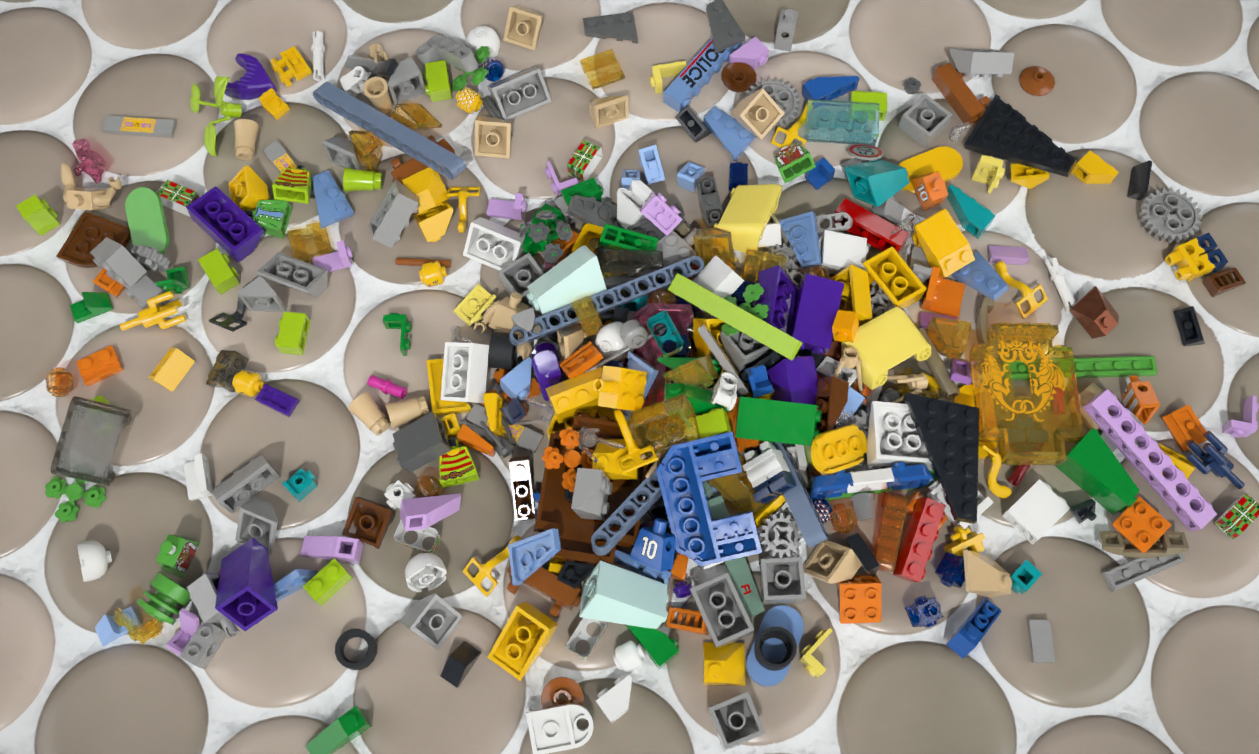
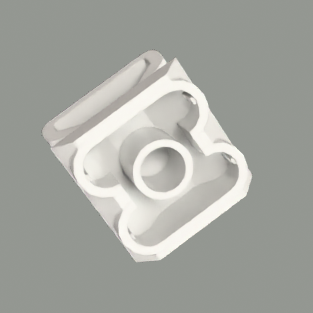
[617,180,653,230]

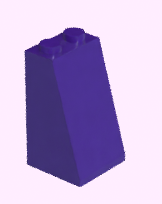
[791,273,844,355]
[767,356,818,405]
[215,538,278,631]

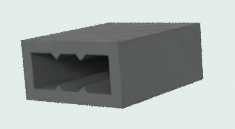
[393,412,451,472]

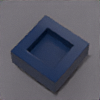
[500,398,527,425]

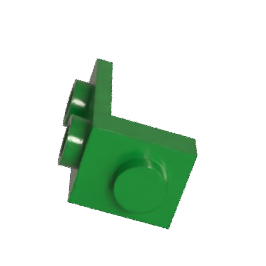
[561,177,603,207]
[155,266,190,294]
[383,313,412,356]

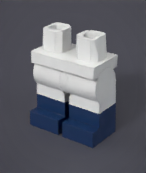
[743,441,797,504]

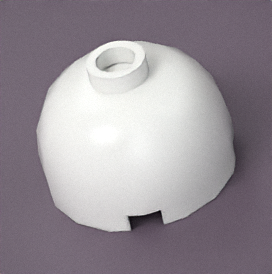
[466,25,501,61]
[595,322,634,361]
[77,540,112,582]
[405,553,447,592]

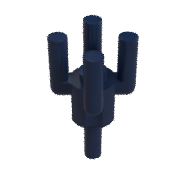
[1185,431,1245,489]

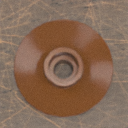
[1019,66,1055,96]
[541,677,583,708]

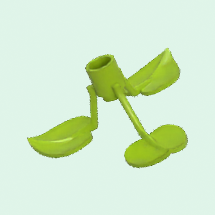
[190,76,242,156]

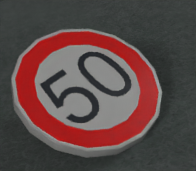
[847,144,883,163]

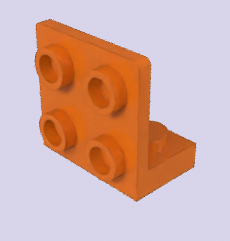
[921,266,965,318]
[1112,496,1172,553]
[836,575,882,624]

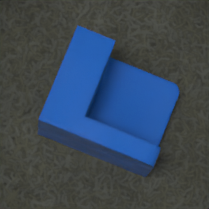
[805,157,835,190]
[745,364,773,398]

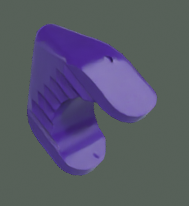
[224,53,277,100]
[531,342,563,401]

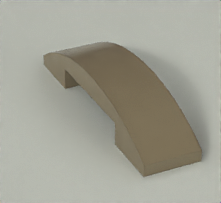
[976,296,998,365]
[1098,531,1189,558]

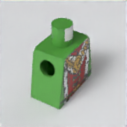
[775,143,816,183]
[156,534,200,578]

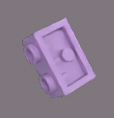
[639,192,682,236]

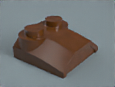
[342,497,394,549]

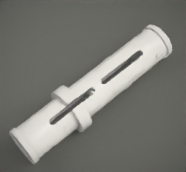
[311,31,325,81]
[1045,258,1076,313]

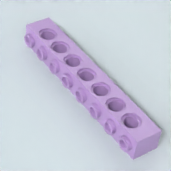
[1082,389,1217,531]

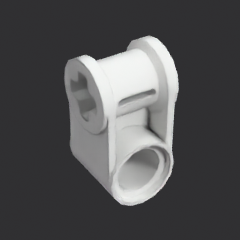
[340,66,371,97]
[711,372,738,411]

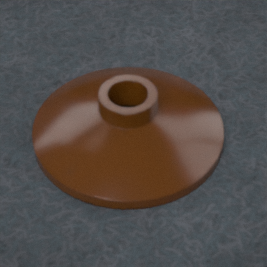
[722,62,756,92]

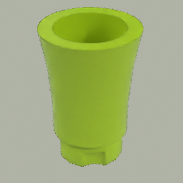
[343,167,383,192]

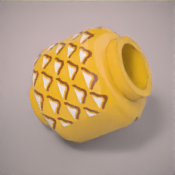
[455,87,483,114]

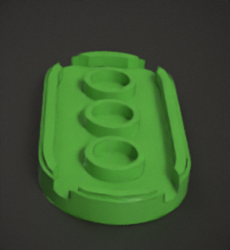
[125,187,170,255]

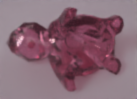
[72,139,105,184]

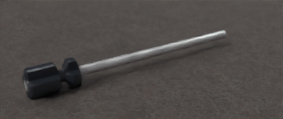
[585,323,667,373]

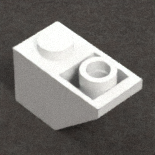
[596,674,632,724]

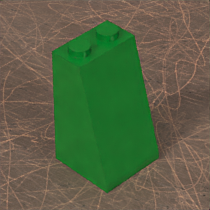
[735,397,822,446]
[1055,428,1140,515]

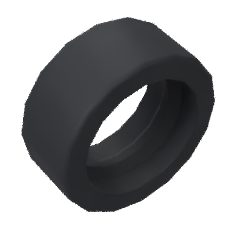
[335,629,377,670]

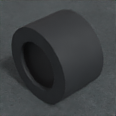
[488,331,518,370]
[754,626,797,671]

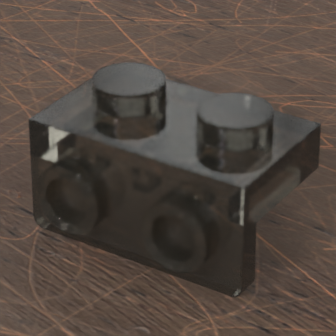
[206,350,249,392]

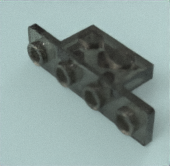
[596,248,664,276]

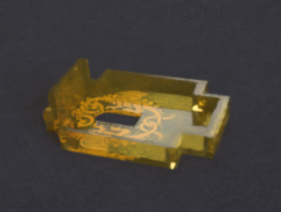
[970,322,1084,465]

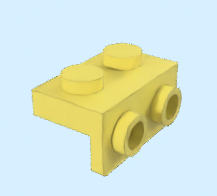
[971,155,1005,194]
[453,284,497,327]

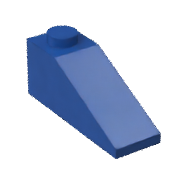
[802,76,860,110]

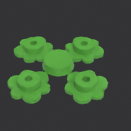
[452,46,490,92]
[721,283,769,336]
[45,463,106,523]

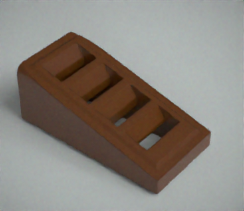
[1203,267,1246,297]

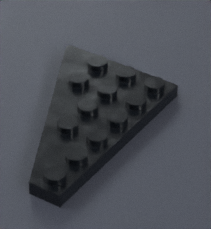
[964,95,1076,177]
[903,393,979,524]

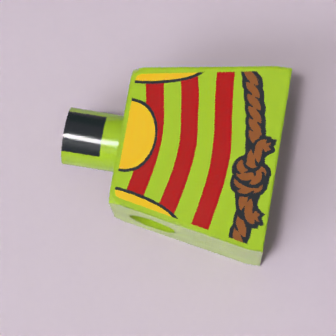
[272,165,312,204]
[439,439,480,488]

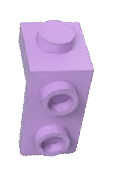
[545,161,578,197]
[487,193,527,220]
[312,240,353,272]
[1223,395,1259,438]
[166,608,200,656]

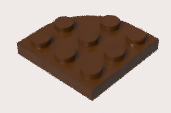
[56,212,131,268]

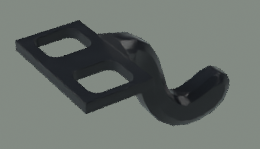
[209,282,251,332]

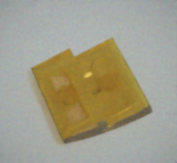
[580,49,625,90]
[287,222,333,263]
[741,249,787,288]

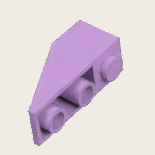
[400,493,461,531]
[300,536,364,564]

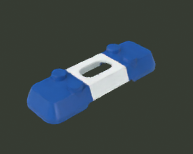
[809,462,933,500]

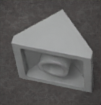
[238,275,287,312]

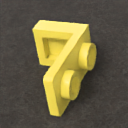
[650,61,687,94]
[800,628,833,678]

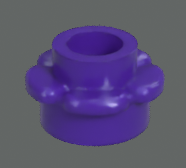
[673,581,692,598]

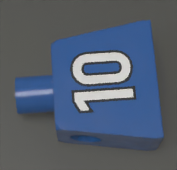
[630,518,676,572]

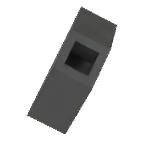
[696,177,723,229]

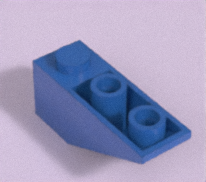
[946,597,1002,659]

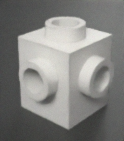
[384,480,417,510]

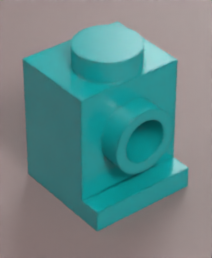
[282,468,317,502]
[1010,560,1042,594]

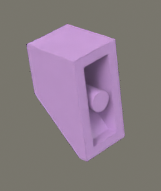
[728,37,769,69]

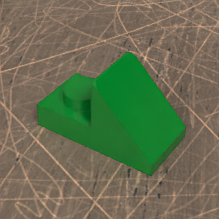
[70,292,114,323]

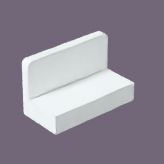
[184,453,213,501]

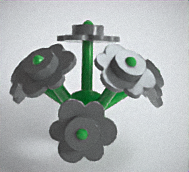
[519,210,573,263]

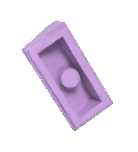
[988,245,1029,265]

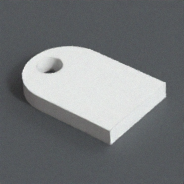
[526,703,593,754]

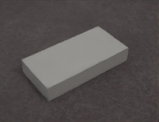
[1027,620,1055,663]

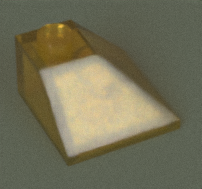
[390,104,442,131]
[349,130,383,172]
[693,227,736,270]
[925,316,972,359]
[662,355,719,388]

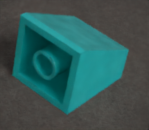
[844,159,910,207]

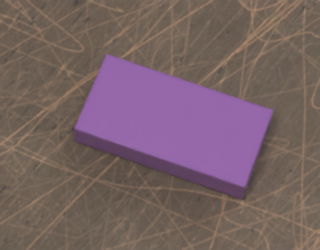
[950,358,972,385]

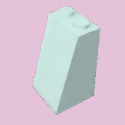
[526,245,607,315]
[579,561,669,629]

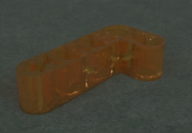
[874,491,908,574]

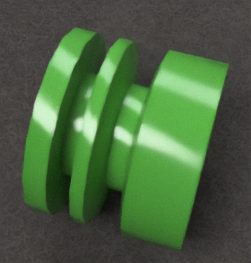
[136,572,191,625]

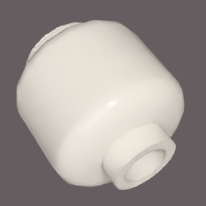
[613,640,646,672]

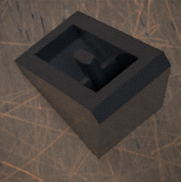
[440,641,482,688]

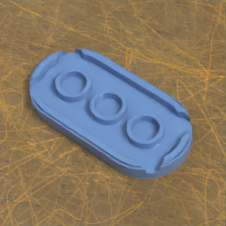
[746,605,804,687]

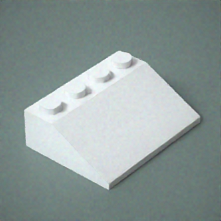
[867,401,933,470]

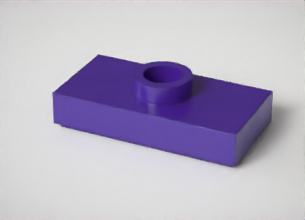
[255,384,299,417]

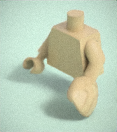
[61,163,122,210]
[474,292,535,361]

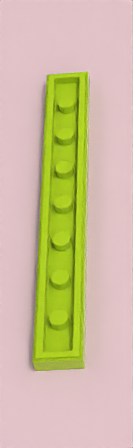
[668,273,802,361]

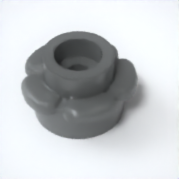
[904,78,921,95]

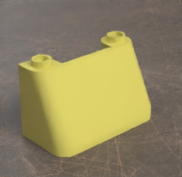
[712,184,783,256]
[841,307,931,390]

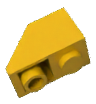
[1071,151,1119,184]

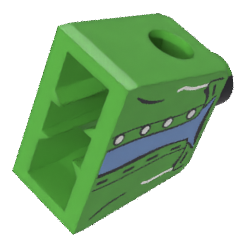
[245,200,292,239]

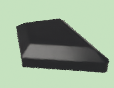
[1070,499,1097,524]
[557,561,596,589]

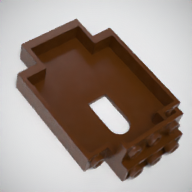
[534,412,649,566]

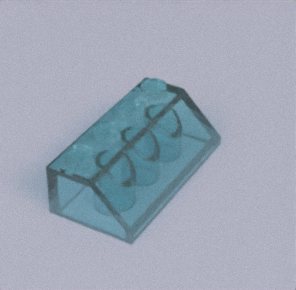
[804,99,879,146]

